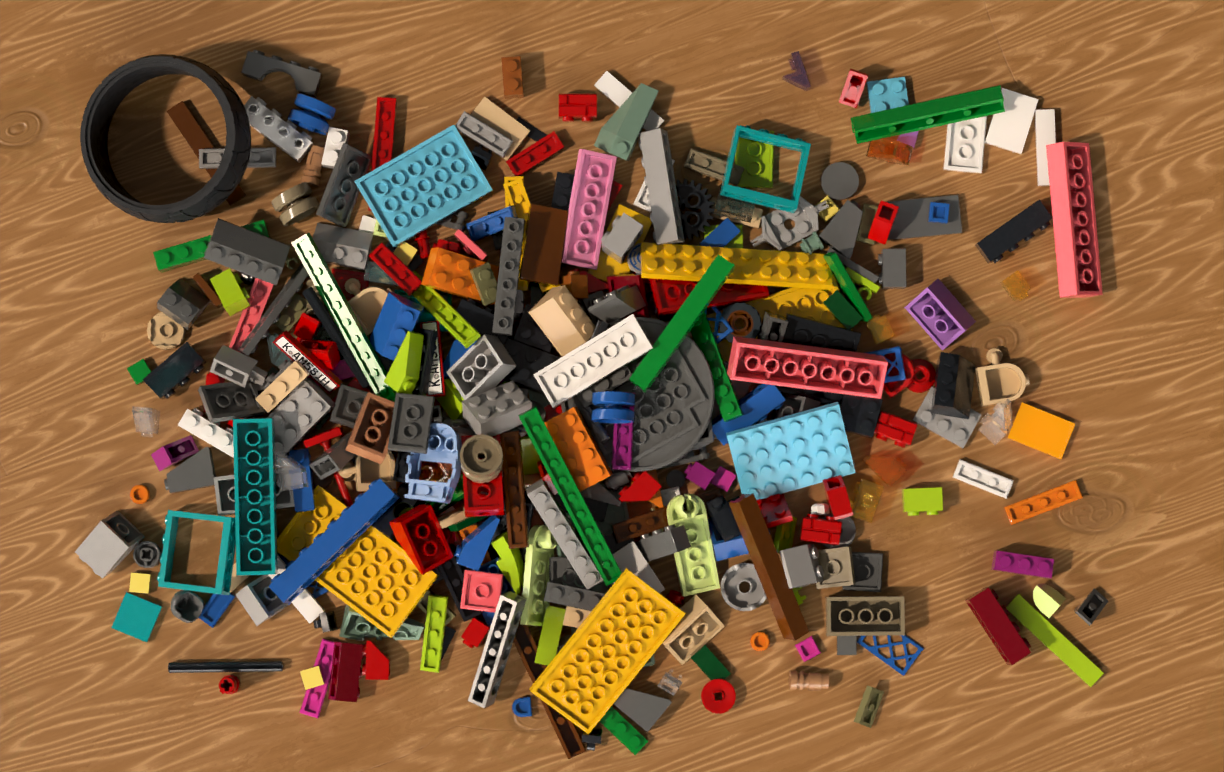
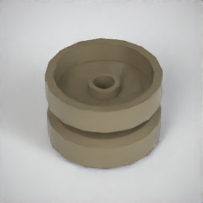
[271,182,320,226]
[460,434,503,483]

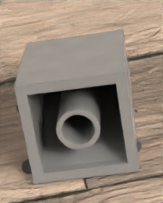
[75,510,145,578]

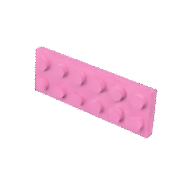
[561,149,617,270]

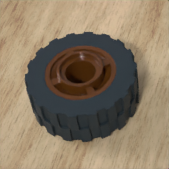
[719,302,762,343]

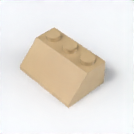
[528,285,596,357]
[662,594,725,665]

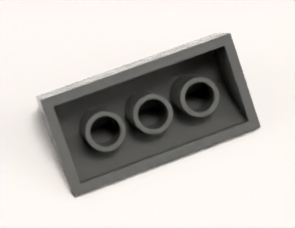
[204,218,290,285]

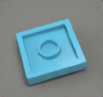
[867,77,909,113]

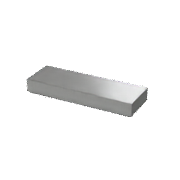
[455,111,513,157]

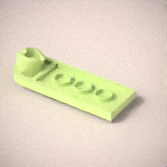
[666,493,720,596]
[520,525,558,626]

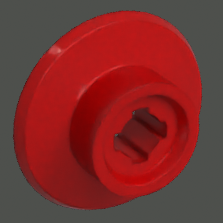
[907,359,936,393]
[701,679,736,714]

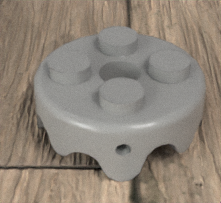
[721,563,767,611]

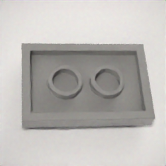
[912,387,981,449]

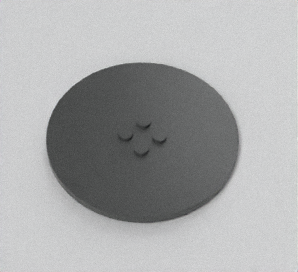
[561,317,715,472]

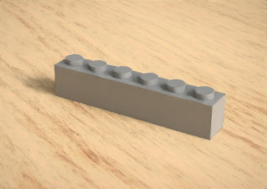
[638,128,685,245]
[526,479,603,590]

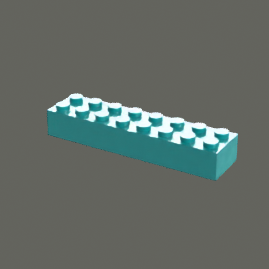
[233,418,278,575]

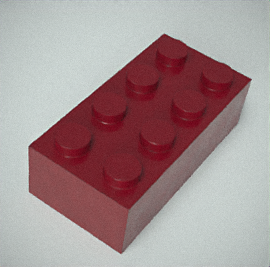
[965,587,1031,665]

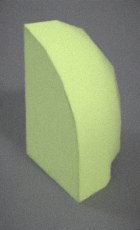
[1033,584,1066,618]

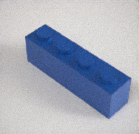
[712,384,785,446]

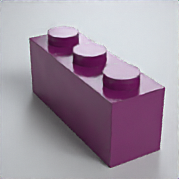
[991,551,1054,579]

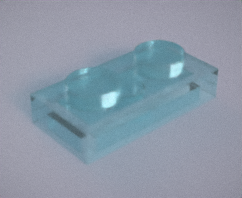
[364,261,398,286]

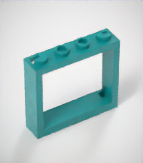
[720,125,811,213]
[157,510,236,595]

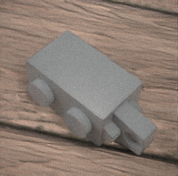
[210,345,268,388]

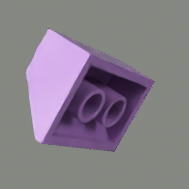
[904,279,976,350]

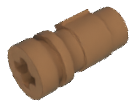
[301,145,325,187]
[789,671,829,691]

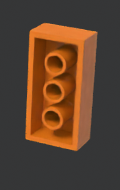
[421,247,499,307]
[545,406,613,492]

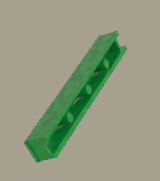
[851,85,1005,144]
[629,254,735,393]

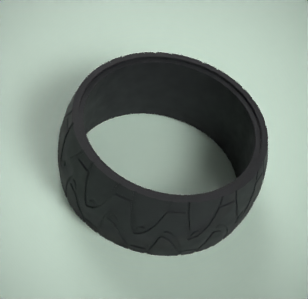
[80,54,251,223]

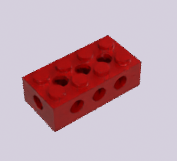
[461,434,504,517]

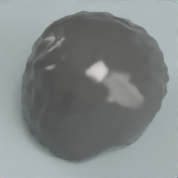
[170,590,204,623]

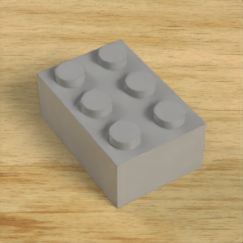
[601,213,643,264]
[447,334,517,400]
[462,381,532,437]

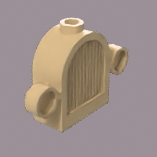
[345,278,394,336]
[975,348,1029,420]
[338,450,396,491]

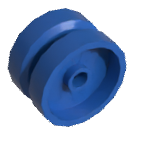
[287,94,336,135]
[592,391,635,424]

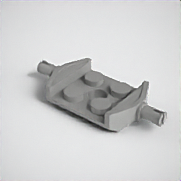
[750,196,829,251]

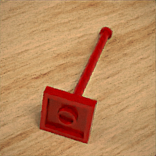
[303,425,353,507]

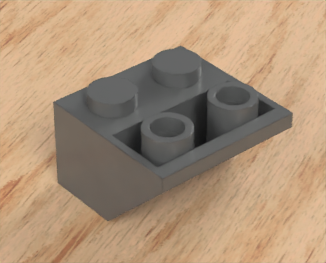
[588,285,646,323]

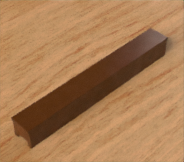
[728,493,809,641]
[513,619,586,759]

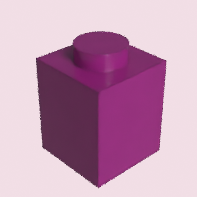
[684,461,715,490]

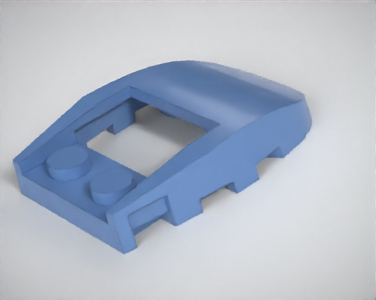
[405,423,462,504]

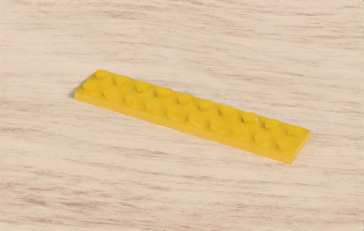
[640,242,833,290]

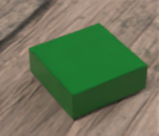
[127,359,152,385]

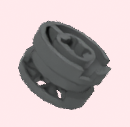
[133,541,162,568]

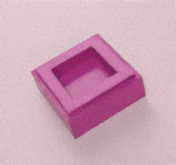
[710,466,736,492]
[795,636,821,662]

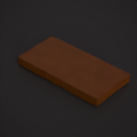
[519,204,568,286]

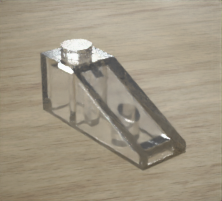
[132,406,160,437]

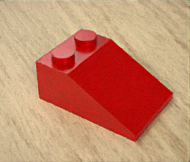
[389,505,454,575]

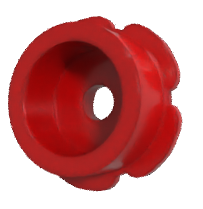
[666,590,684,606]

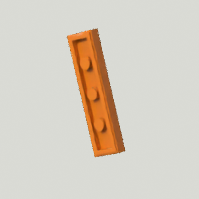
[1004,480,1083,525]

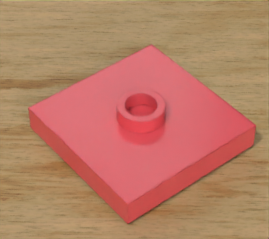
[454,229,488,262]
[460,570,504,613]

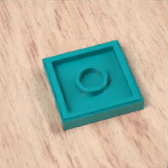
[111,592,162,642]

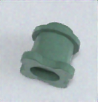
[799,231,824,255]

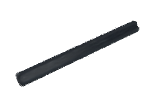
[303,287,370,388]
[168,661,283,673]

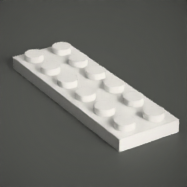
[533,314,653,408]

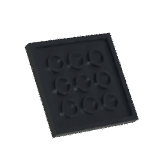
[776,313,861,407]

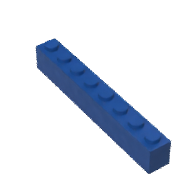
[269,478,400,605]

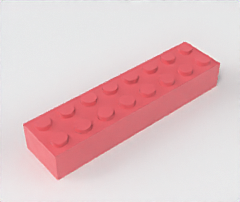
[1046,142,1103,298]
[727,336,888,399]

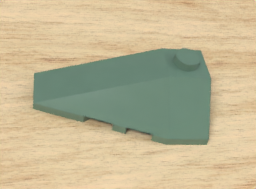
[594,83,659,161]
[339,604,424,641]

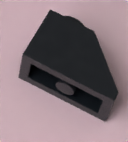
[706,495,741,542]

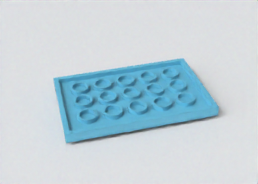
[355,125,493,248]
[726,402,856,500]

